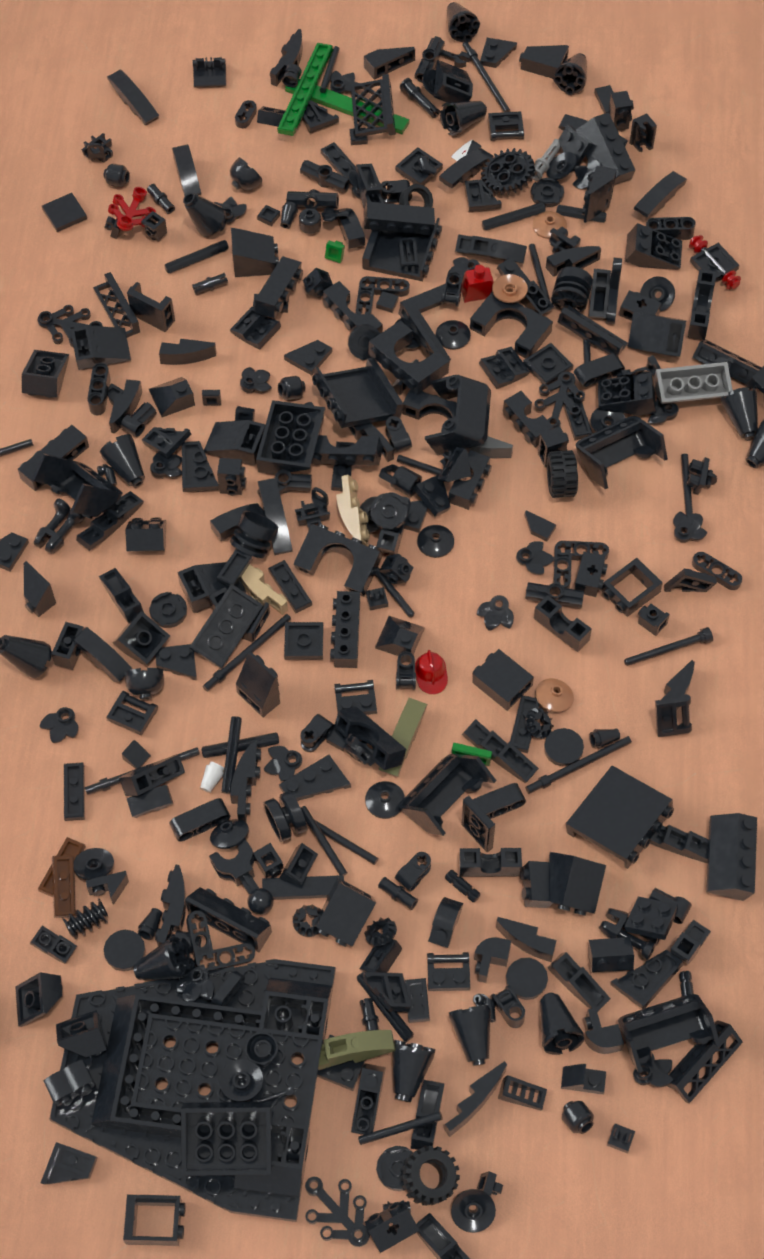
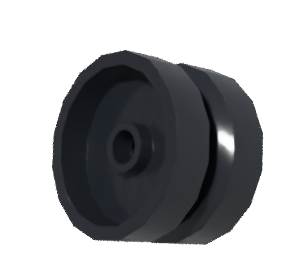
[263,790,308,842]

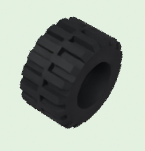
[547,450,578,498]
[400,1146,460,1206]

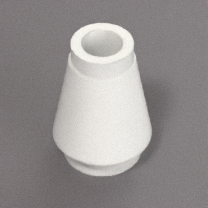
[200,762,224,793]

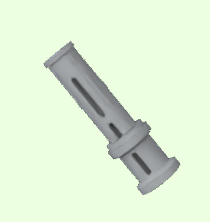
[531,139,562,181]

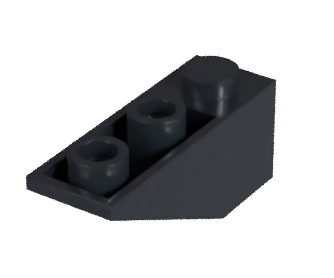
[351,1063,386,1135]

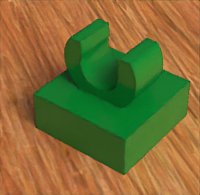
[325,240,345,263]

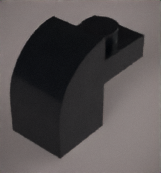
[428,897,464,948]
[670,920,711,964]
[474,937,511,983]
[584,1008,624,1054]

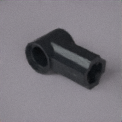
[121,402,157,437]
[649,888,692,924]

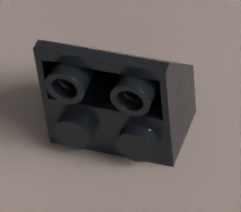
[125,517,166,551]

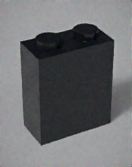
[472,649,534,711]

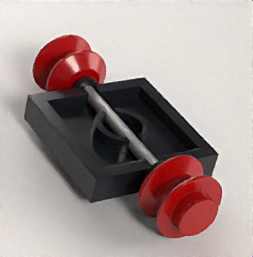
[689,235,741,290]

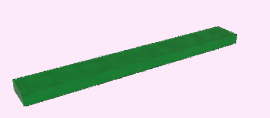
[277,43,333,136]
[285,79,410,134]

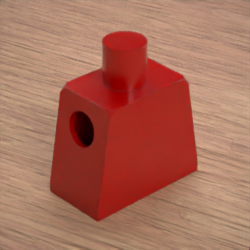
[461,265,494,303]

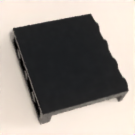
[362,218,442,282]
[312,358,404,428]
[566,765,674,869]

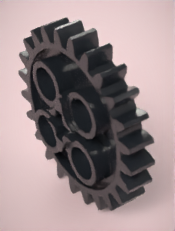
[481,148,536,196]

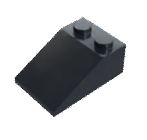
[22,350,69,398]

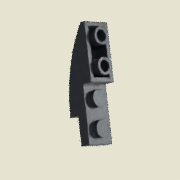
[270,29,303,87]
[455,234,527,264]
[497,257,554,315]
[230,741,261,822]
[155,864,186,946]

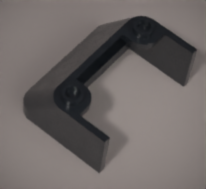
[425,375,491,455]
[576,416,668,489]
[32,453,123,519]
[399,754,497,836]
[618,994,721,1073]

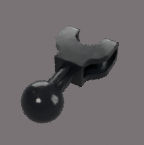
[209,839,274,915]

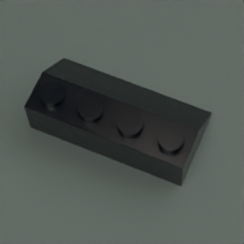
[577,112,636,185]
[706,813,757,901]
[185,887,272,953]

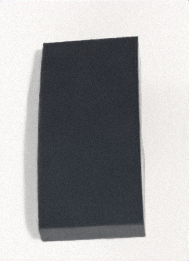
[127,785,174,818]
[30,925,77,964]

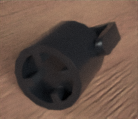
[379,464,422,497]

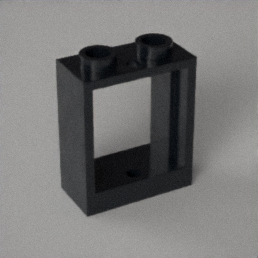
[602,558,663,617]
[123,1194,186,1246]

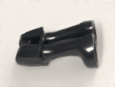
[34,498,86,554]
[599,908,660,960]

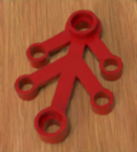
[108,187,156,231]

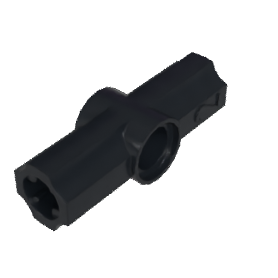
[414,36,445,83]
[300,160,350,193]
[286,189,339,210]
[525,582,584,608]

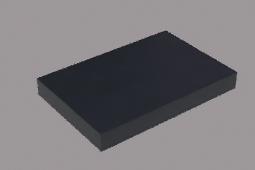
[461,795,495,853]

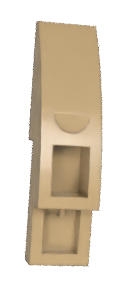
[336,475,370,546]
[240,564,288,615]

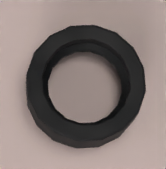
[399,184,433,208]

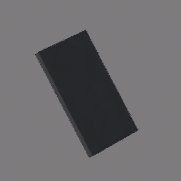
[189,584,263,669]

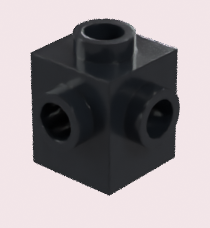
[302,268,333,298]
[379,554,414,584]

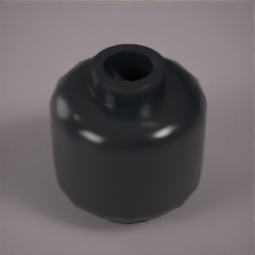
[103,164,130,187]
[299,208,321,234]
[278,376,306,400]
[562,1101,594,1134]

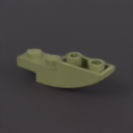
[318,1030,395,1070]

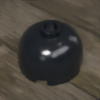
[230,157,263,191]
[125,668,164,700]

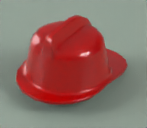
[415,650,448,695]

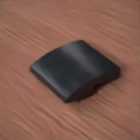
[230,307,281,349]
[479,347,530,389]

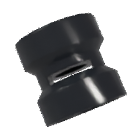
[282,64,302,88]

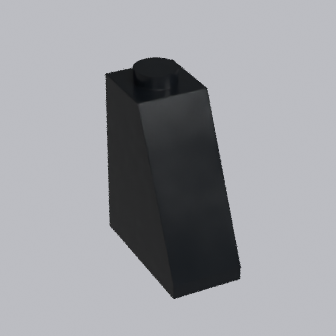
[519,45,569,79]

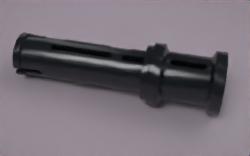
[400,78,440,118]

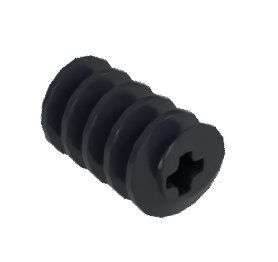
[62,898,108,939]

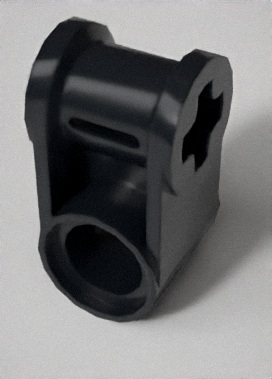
[381,179,413,204]
[441,272,462,307]
[386,416,412,453]
[396,651,416,690]
[300,714,335,752]
[395,852,431,892]
[490,985,525,1028]

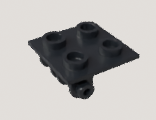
[192,57,226,87]

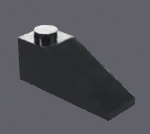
[364,47,415,80]
[119,754,185,796]

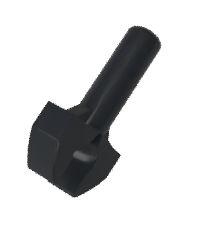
[440,50,469,68]

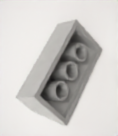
[653,362,733,404]

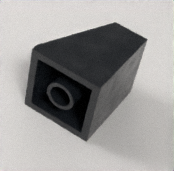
[231,228,279,277]
[549,852,606,916]
[315,878,376,947]

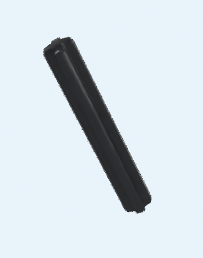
[482,202,546,230]
[164,240,229,273]
[221,716,242,794]
[201,732,279,758]
[357,971,414,1042]

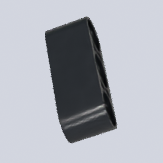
[646,217,696,240]
[574,353,625,388]
[87,363,111,416]
[473,783,526,819]
[169,798,231,842]

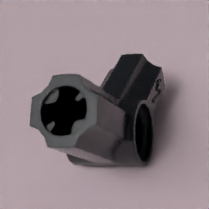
[257,470,312,500]

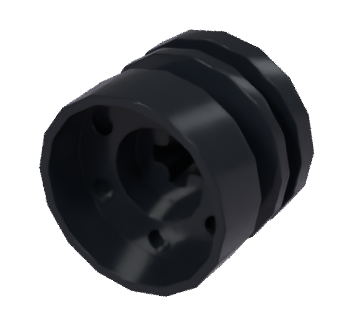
[551,267,593,312]
[230,511,279,558]

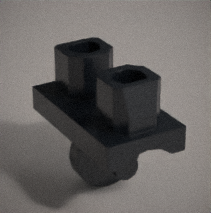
[549,227,581,253]
[686,457,717,495]

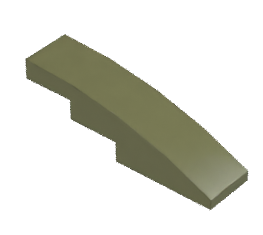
[379,698,428,777]

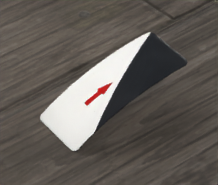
[451,140,482,161]

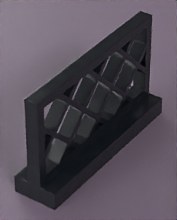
[351,74,396,138]

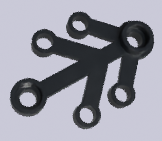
[37,305,103,348]
[535,371,585,428]
[305,1177,370,1247]

